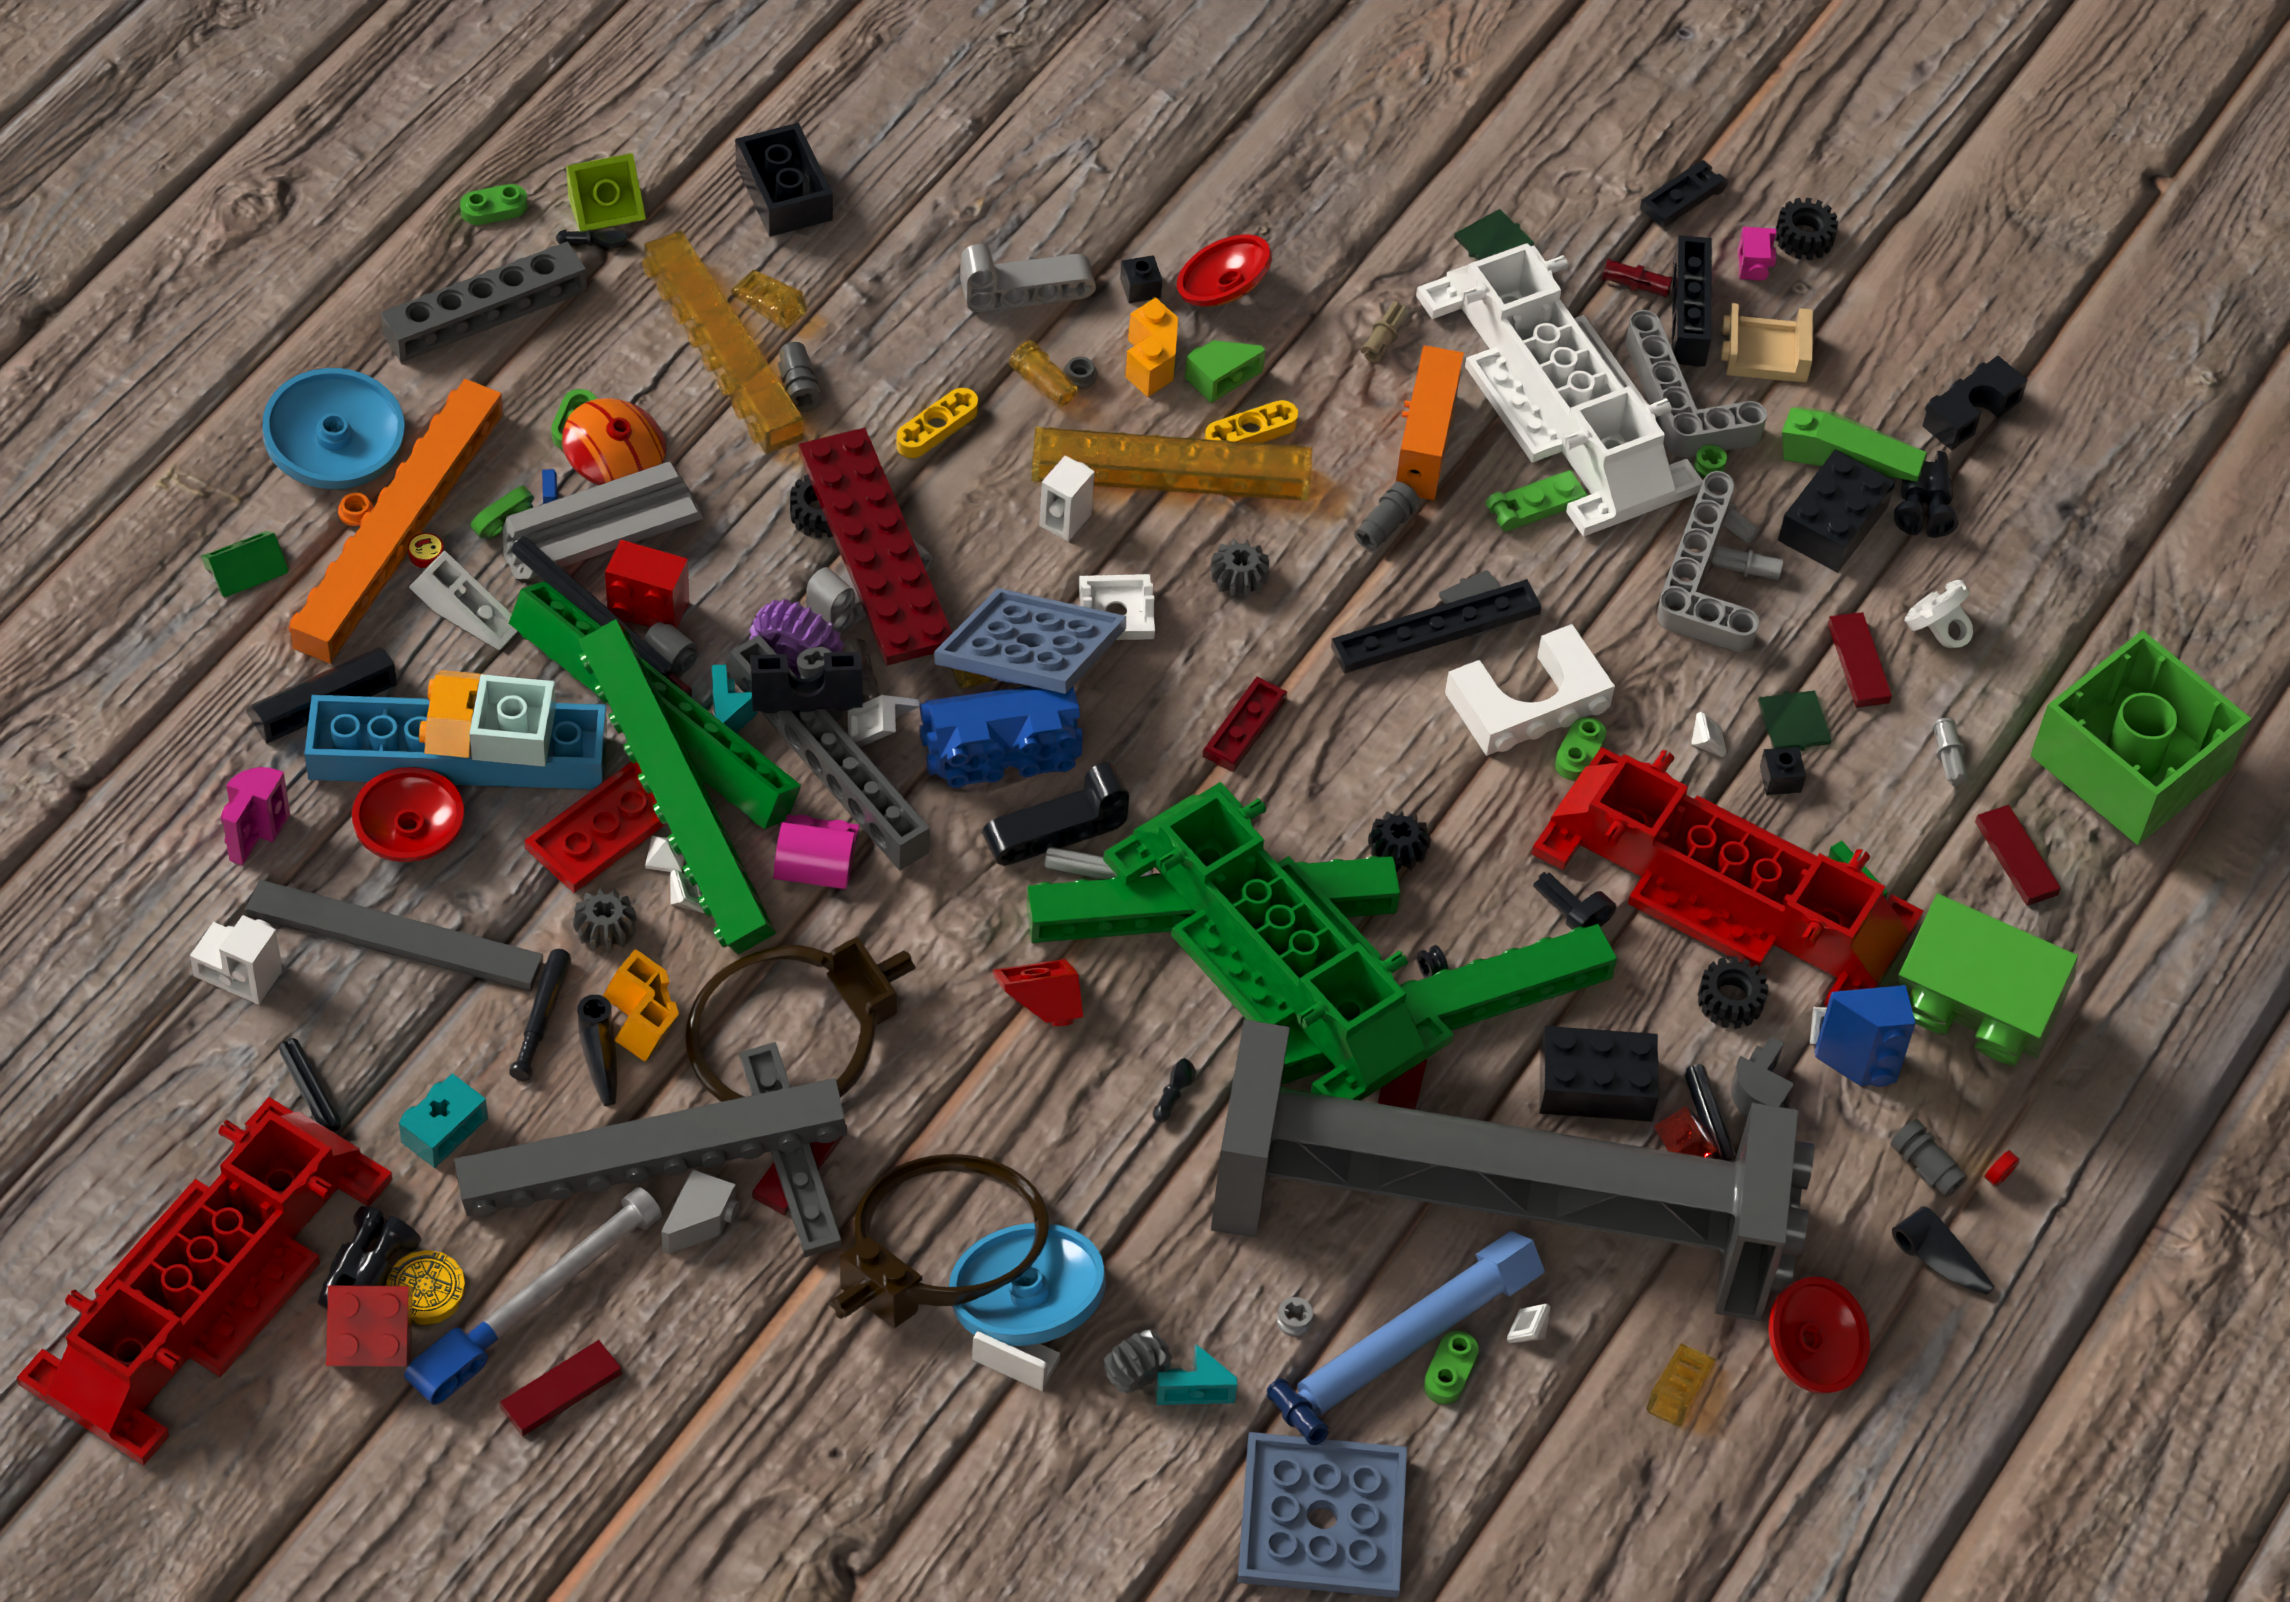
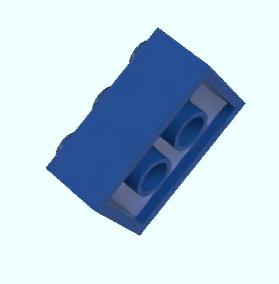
[1814,985,1916,1087]

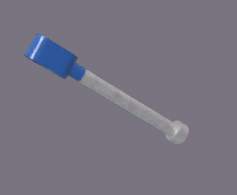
[404,1187,662,1405]

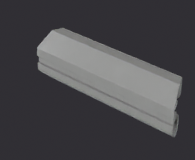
[502,461,704,579]

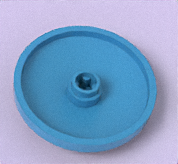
[262,368,405,489]
[949,1223,1106,1346]

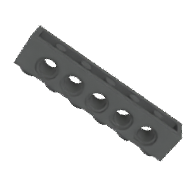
[381,241,587,363]

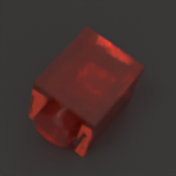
[1654,1106,1717,1157]

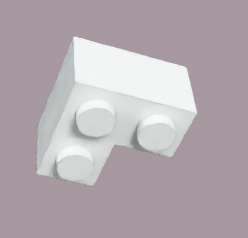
[190,915,282,1005]

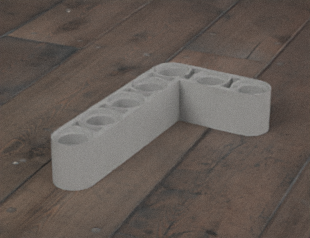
[1625,310,1767,458]
[1657,471,1759,652]

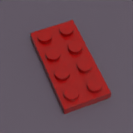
[524,761,667,893]

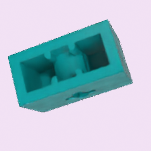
[398,1073,488,1168]

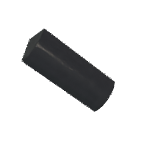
[246,647,397,744]

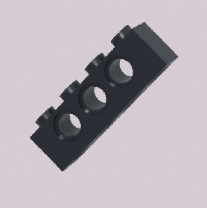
[1672,235,1712,366]

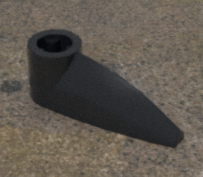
[577,995,617,1106]
[1892,1206,1995,1294]

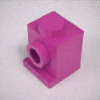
[1738,227,1776,281]

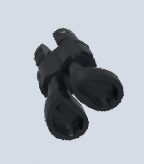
[1894,448,1959,538]
[318,1206,422,1310]

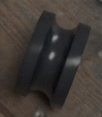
[1417,945,1448,979]

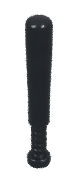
[509,949,571,1081]

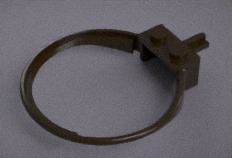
[685,936,916,1102]
[830,1154,1049,1329]

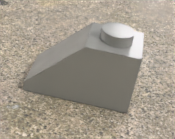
[661,1169,740,1254]

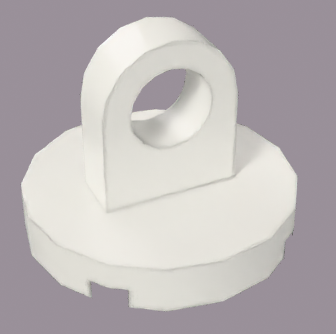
[1904,580,1973,648]

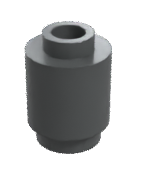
[644,622,697,673]

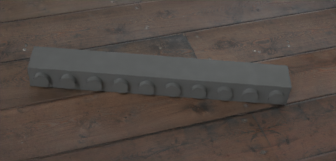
[454,1078,847,1216]

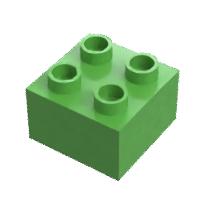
[2030,630,2252,845]
[1899,893,2078,1067]

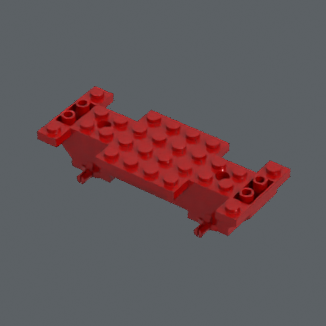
[1531,747,1924,1007]
[16,1097,393,1466]

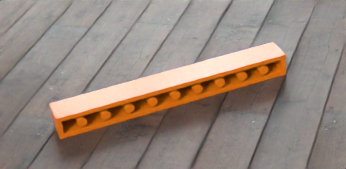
[289,378,503,664]

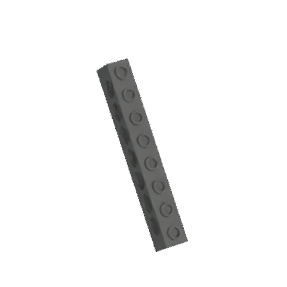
[730,635,930,871]

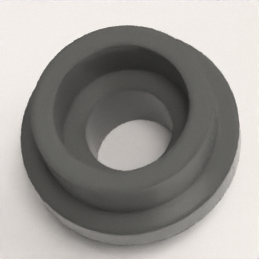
[1063,357,1097,389]

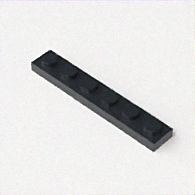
[1331,579,1541,674]

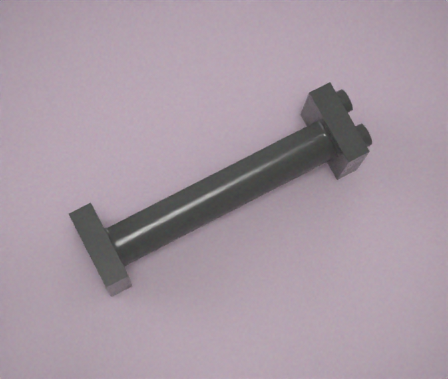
[1211,1020,1814,1321]

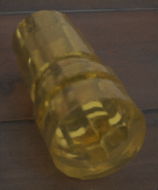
[1009,340,1078,407]

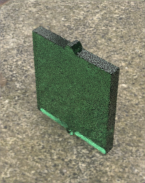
[1454,209,1534,261]
[1758,690,1831,751]

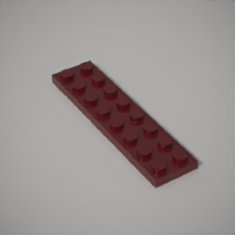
[798,427,952,666]

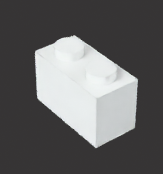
[1039,455,1095,542]

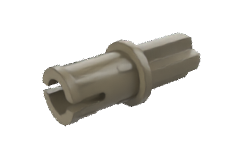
[1361,301,1408,362]

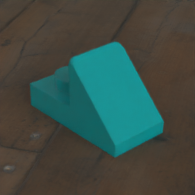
[712,664,758,733]
[1155,1345,1237,1405]

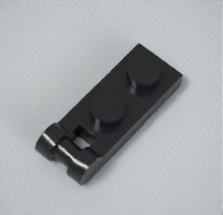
[1640,160,1729,228]

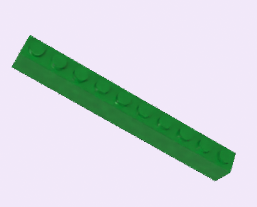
[508,581,802,829]
[578,619,777,955]
[1026,856,1400,943]
[1282,924,1617,1084]

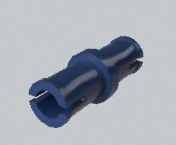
[1266,1379,1329,1445]

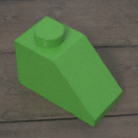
[1185,340,1265,403]

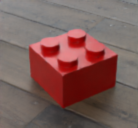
[605,540,690,628]
[326,1285,413,1366]

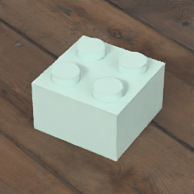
[469,674,556,767]

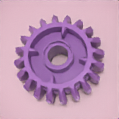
[749,599,844,678]

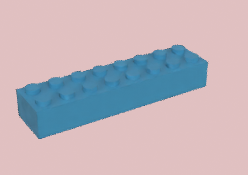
[304,695,607,789]

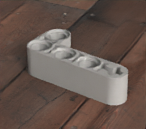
[960,244,1096,312]
[807,538,933,634]

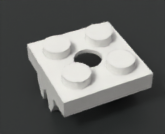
[1079,574,1155,640]

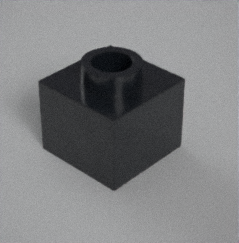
[1120,255,1163,303]
[1760,747,1806,795]

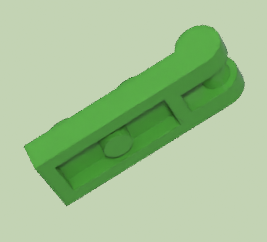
[1485,470,1587,531]

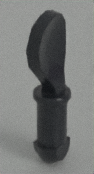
[556,229,628,248]
[1152,1058,1196,1123]

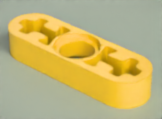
[896,388,978,458]
[1204,400,1298,456]

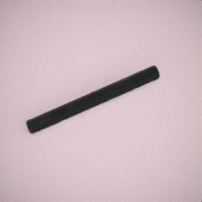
[511,536,673,678]

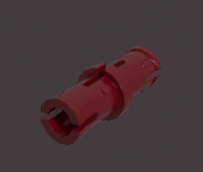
[1602,259,1673,298]

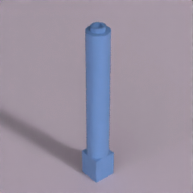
[1297,1230,1545,1416]

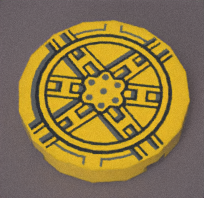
[386,1250,466,1325]

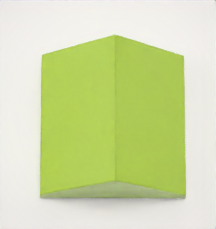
[566,153,646,231]

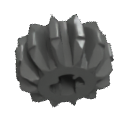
[1211,538,1270,599]
[573,887,637,952]
[1103,1330,1172,1393]

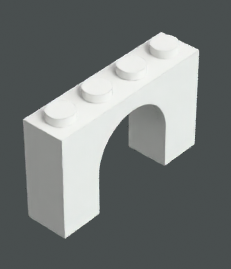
[1445,624,1615,756]

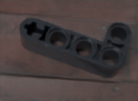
[982,762,1129,866]

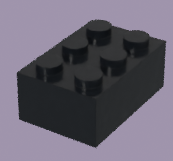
[735,123,833,237]
[1778,449,1895,573]
[1539,1026,1658,1122]

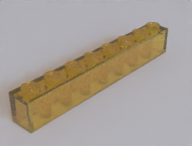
[642,230,803,454]
[1031,427,1312,501]

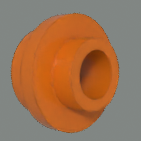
[338,493,373,526]

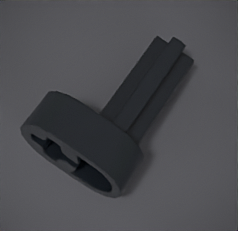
[1533,872,1617,930]

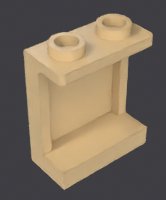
[1720,303,1813,383]

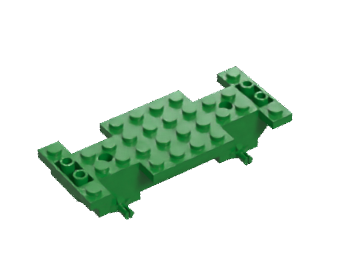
[1103,782,1454,1101]

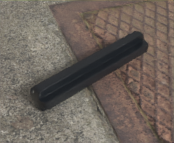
[279,1038,342,1132]
[1685,1064,1735,1162]

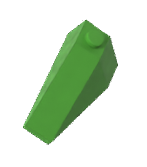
[1782,407,1927,482]

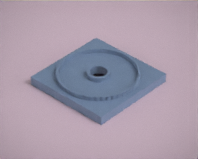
[934,588,1126,694]
[1237,1432,1407,1598]

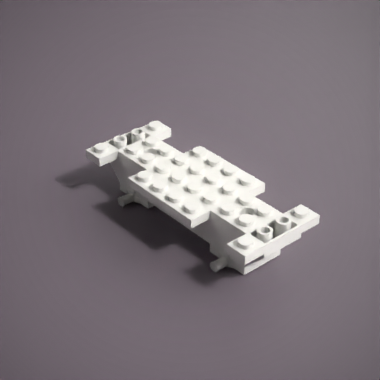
[1416,243,1703,537]

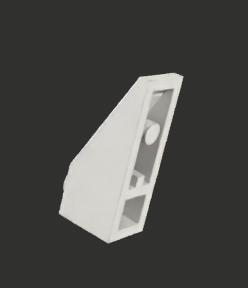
[409,550,517,650]

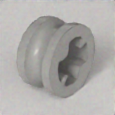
[1276,1297,1313,1336]

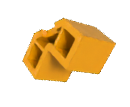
[1125,297,1178,397]
[419,670,485,758]
[603,949,679,1062]

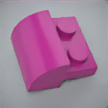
[221,767,290,866]
[773,815,859,889]

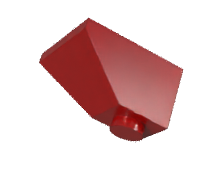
[993,959,1083,1026]

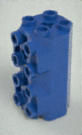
[919,686,1083,788]

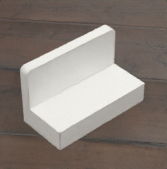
[848,695,920,747]
[972,1332,1060,1391]

